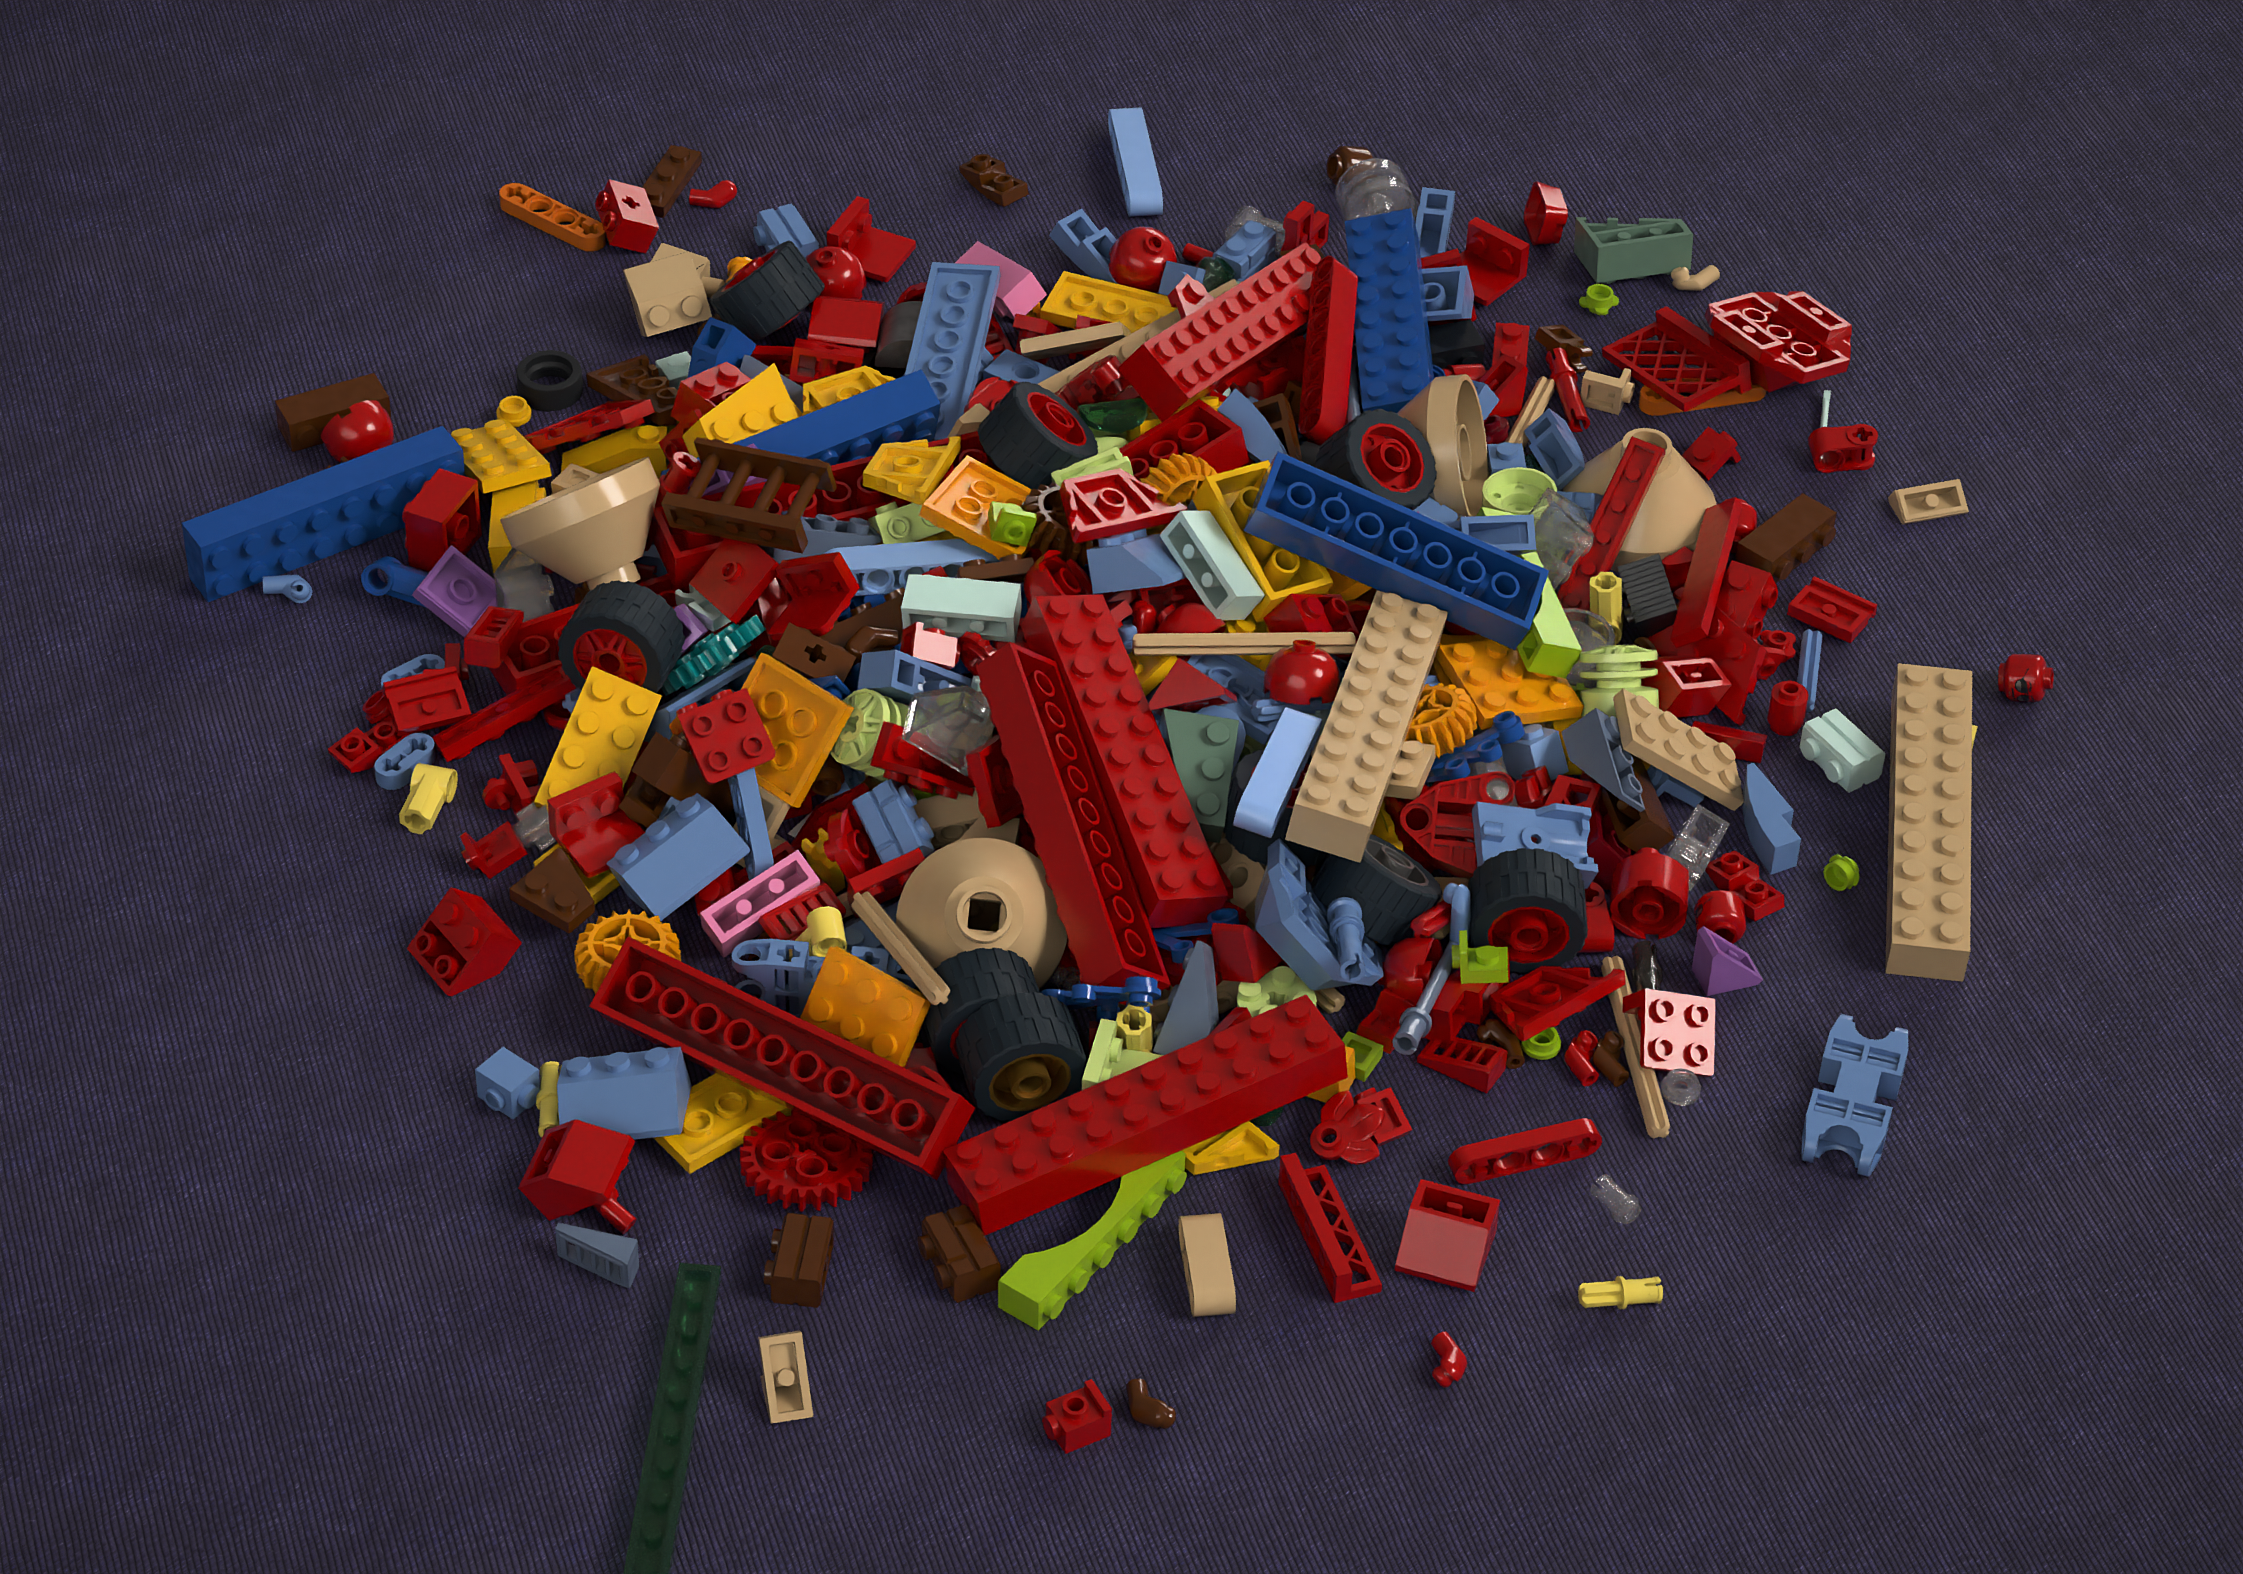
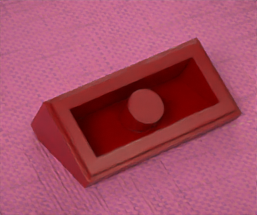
[1692,721,1767,763]

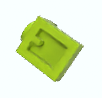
[988,501,1037,547]
[1452,930,1509,984]

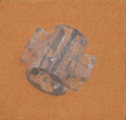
[513,802,556,851]

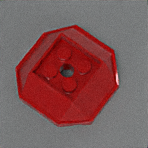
[1704,291,1852,393]

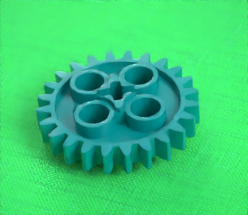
[661,615,766,696]

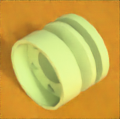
[1482,467,1557,557]
[1579,645,1659,717]
[830,688,930,782]

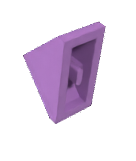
[1692,926,1763,996]

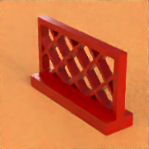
[1602,306,1752,412]

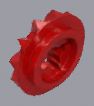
[957,631,997,676]

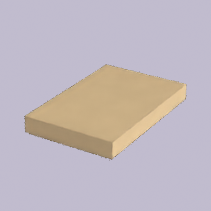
[1020,321,1131,360]

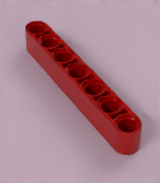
[1298,256,1358,446]

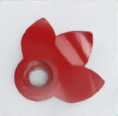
[1310,1090,1385,1165]

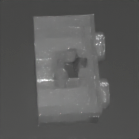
[1665,804,1730,892]

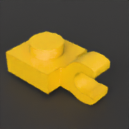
[801,828,846,894]

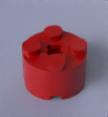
[1610,847,1689,939]

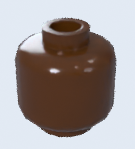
[1326,146,1377,189]

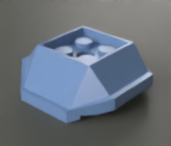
[1255,837,1383,991]

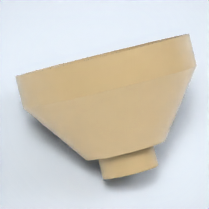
[1397,374,1489,521]
[1563,428,1716,572]
[500,457,660,590]
[896,838,1068,990]

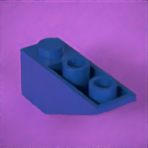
[687,317,757,378]

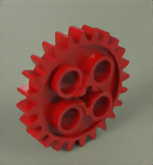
[740,1110,873,1211]

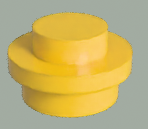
[496,396,532,427]

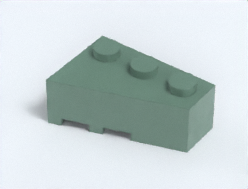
[1574,217,1693,284]
[1159,708,1239,843]

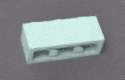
[1159,511,1266,620]
[901,574,1022,642]

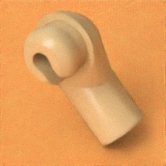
[1671,265,1720,291]

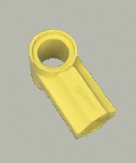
[1589,572,1624,646]
[399,763,458,834]
[789,906,847,962]
[1116,1004,1154,1053]

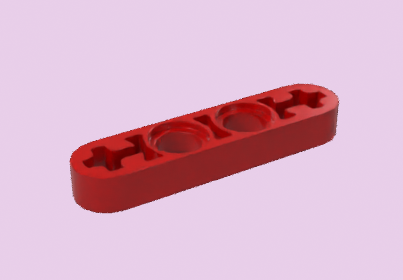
[1448,1118,1602,1184]

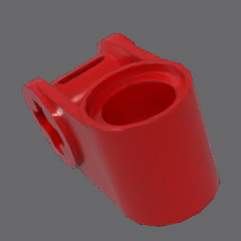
[1808,424,1878,473]
[1577,882,1614,953]

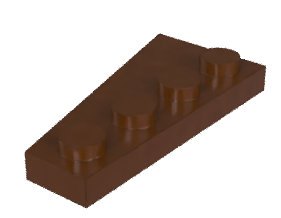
[586,354,678,426]

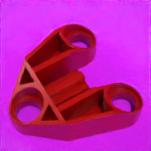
[1054,355,1131,413]
[1400,771,1515,880]

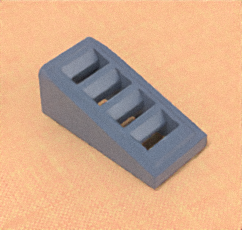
[555,1223,639,1288]

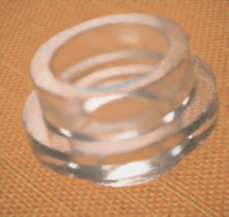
[1660,1068,1701,1106]

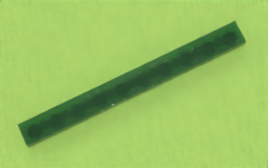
[623,1263,722,1574]

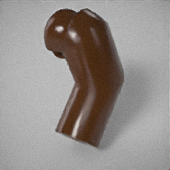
[845,626,898,663]
[1477,1019,1525,1069]
[1593,1031,1629,1087]
[1126,1378,1176,1429]

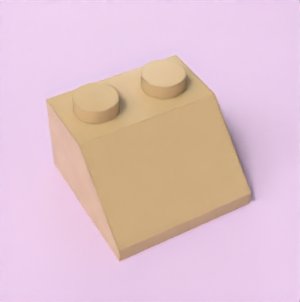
[623,251,712,337]

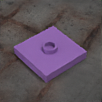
[412,545,508,638]

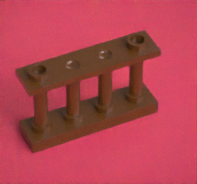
[661,437,837,554]

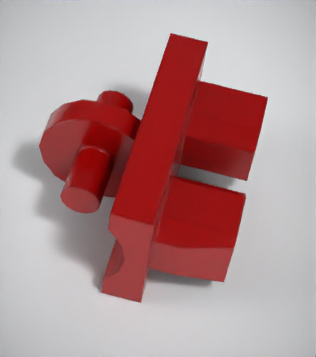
[482,753,544,827]
[1511,765,1555,809]

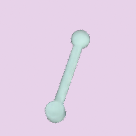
[1820,390,1831,428]

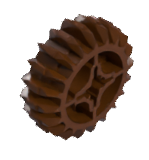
[1021,482,1111,567]

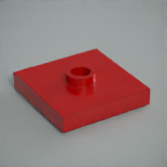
[689,538,779,625]

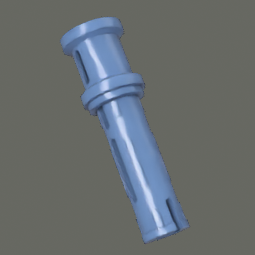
[1327,897,1366,982]

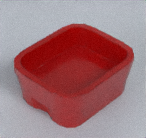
[1524,181,1568,246]

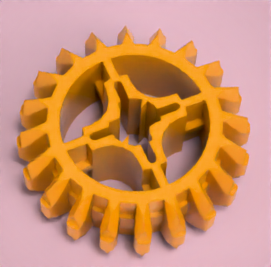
[1140,452,1218,535]
[1405,683,1477,759]
[574,909,681,995]

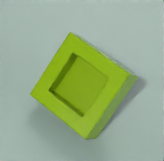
[1342,1031,1383,1082]

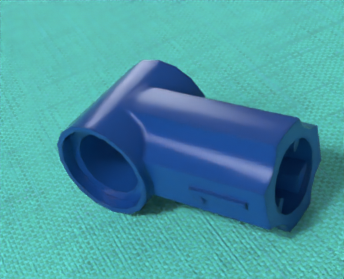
[361,556,428,608]

